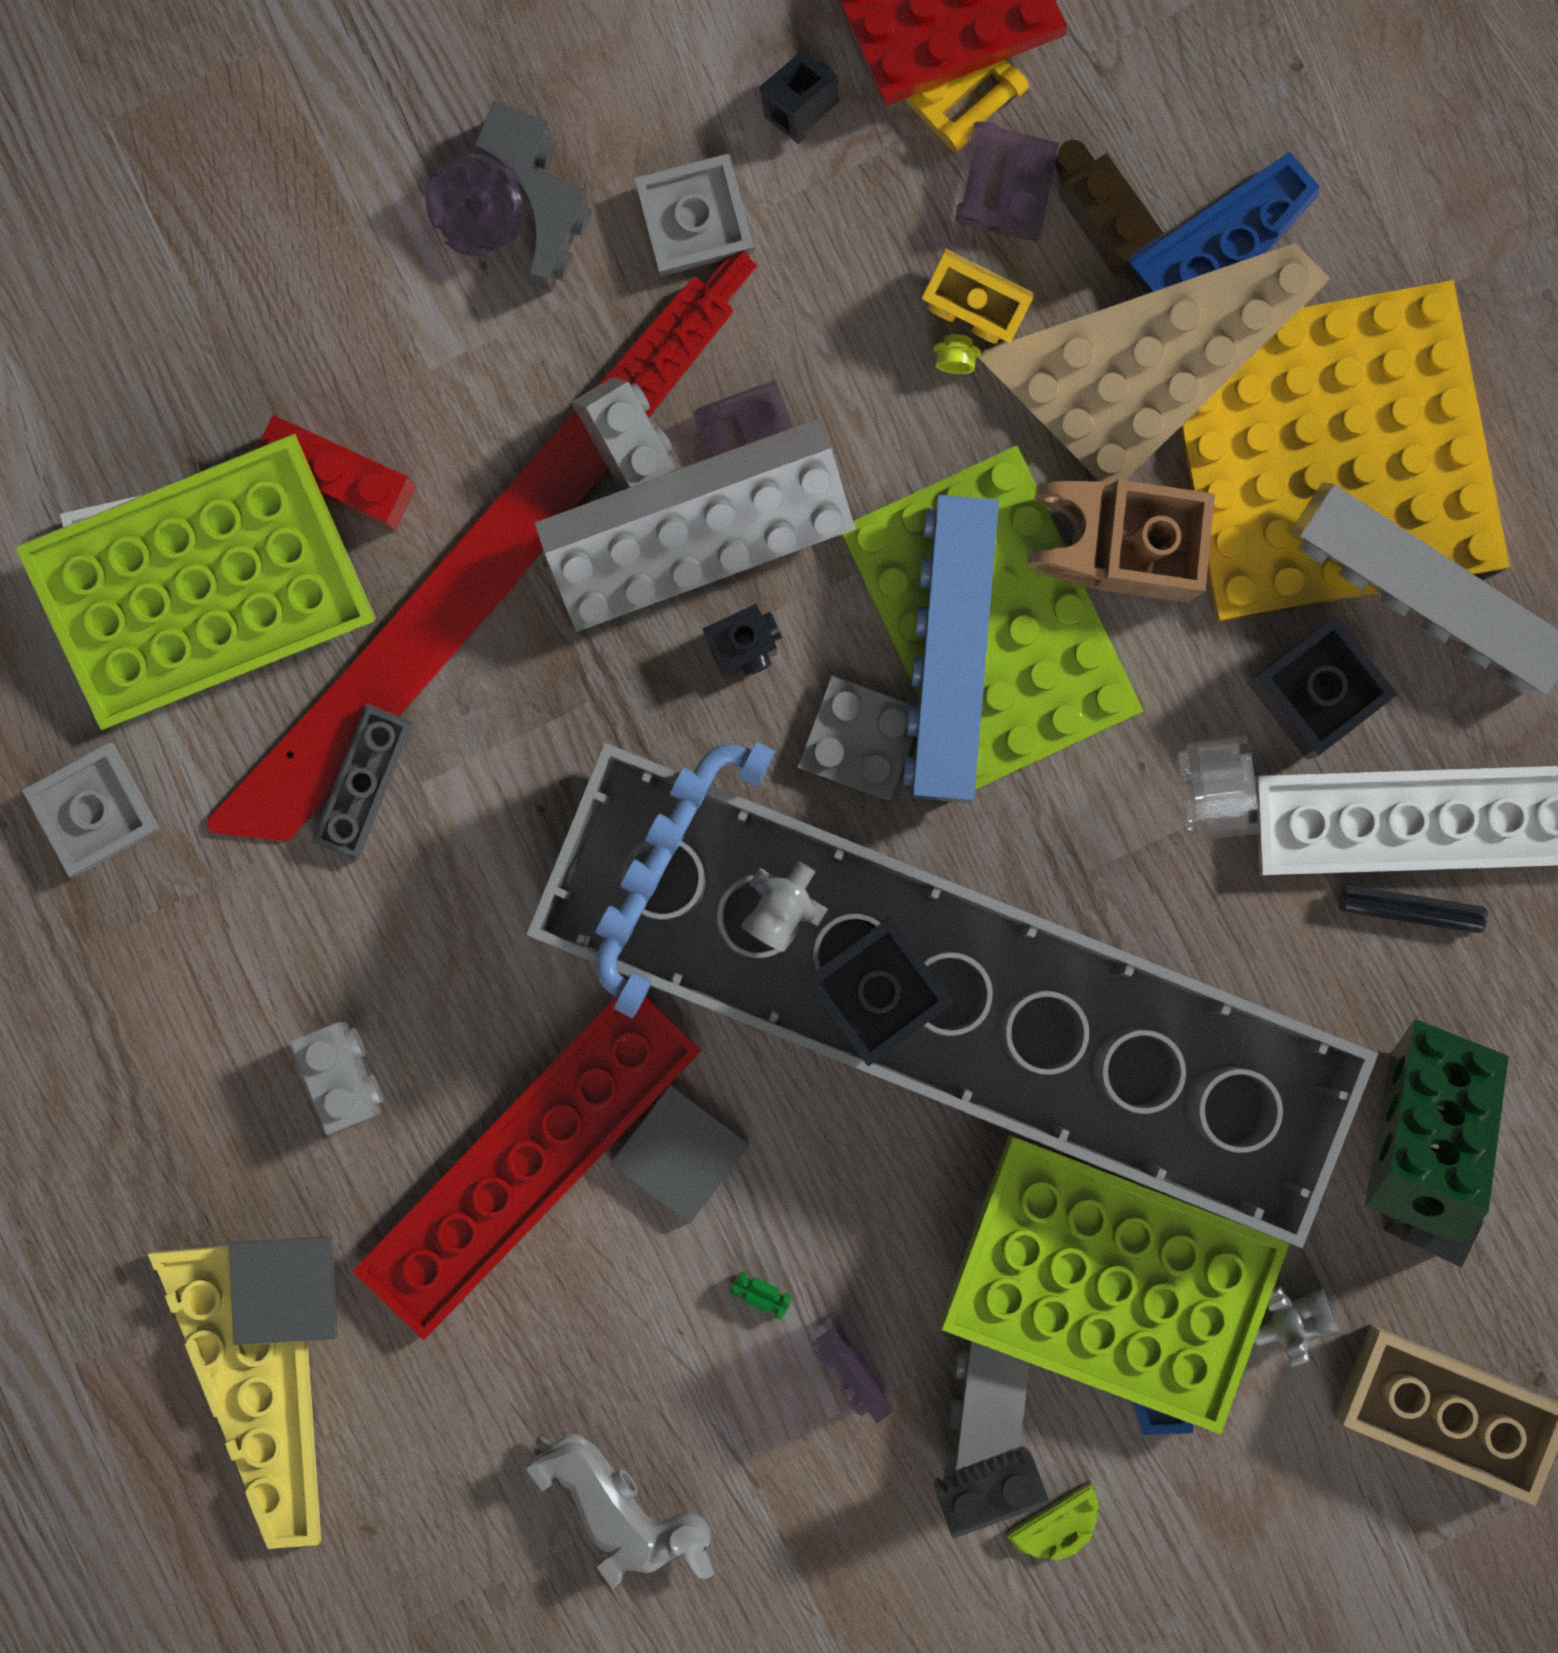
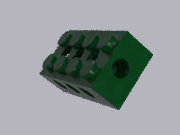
[1365,1019,1509,1245]

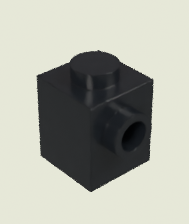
[702,603,782,679]

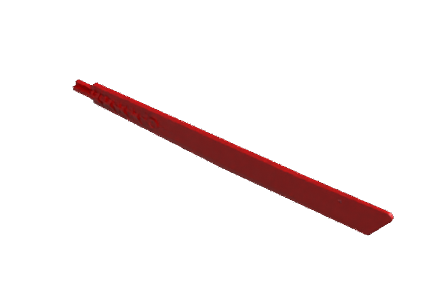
[207,251,758,841]

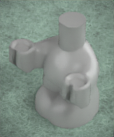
[741,861,828,952]
[1255,1286,1341,1367]

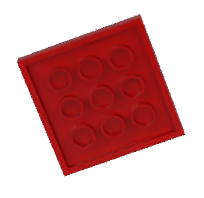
[837,0,1067,107]

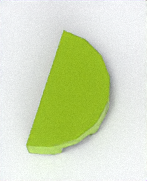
[1005,1481,1099,1560]

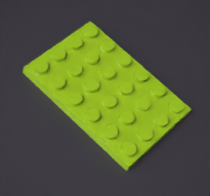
[15,433,376,730]
[841,445,1143,790]
[938,1135,1290,1435]

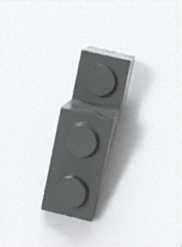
[475,100,592,292]

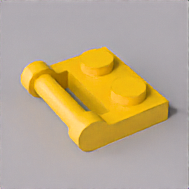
[904,60,1029,153]

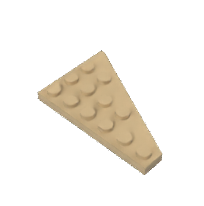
[978,243,1331,482]

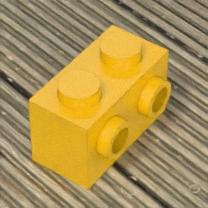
[922,248,1033,344]

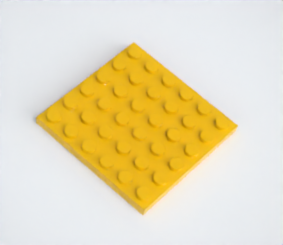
[1180,280,1510,622]

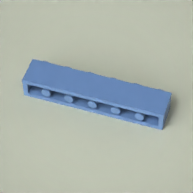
[903,495,999,803]

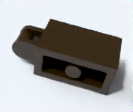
[1055,140,1164,276]

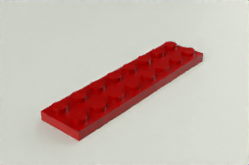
[352,996,702,1341]

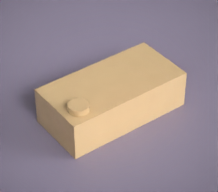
[1334,1324,1558,1506]

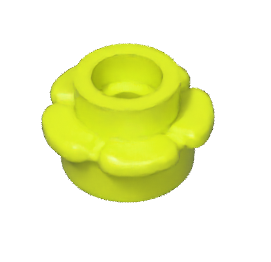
[933,334,981,374]

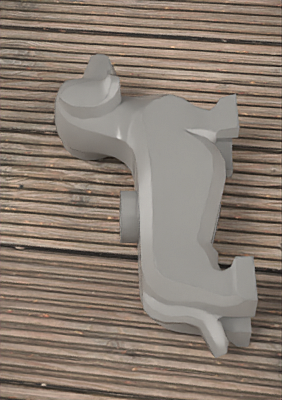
[526,1434,714,1589]

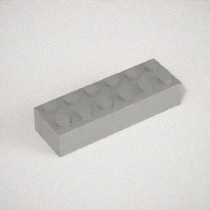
[535,419,855,632]

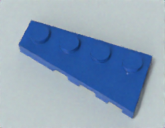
[1130,151,1320,293]

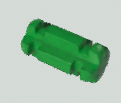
[730,1272,791,1319]

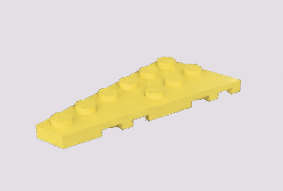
[148,1246,321,1549]

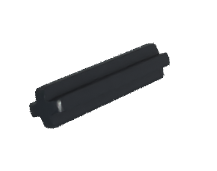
[1339,885,1488,933]

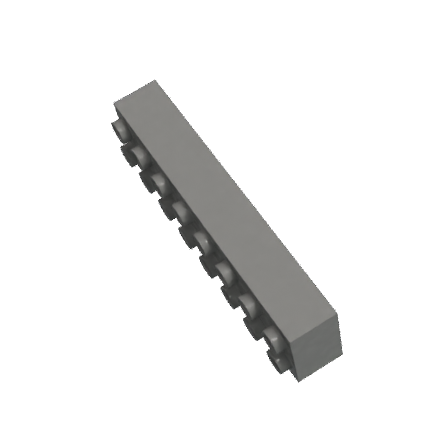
[526,743,1379,1248]

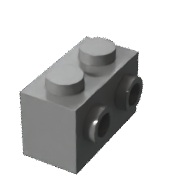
[571,377,676,490]
[290,1021,384,1136]

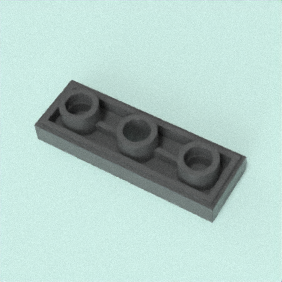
[312,704,414,860]

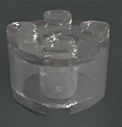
[1177,735,1260,841]

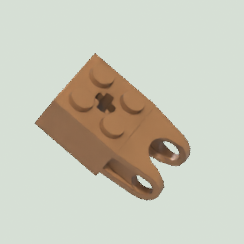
[1028,479,1215,603]

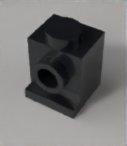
[759,51,839,144]

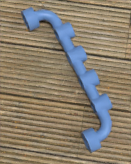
[595,741,776,1019]

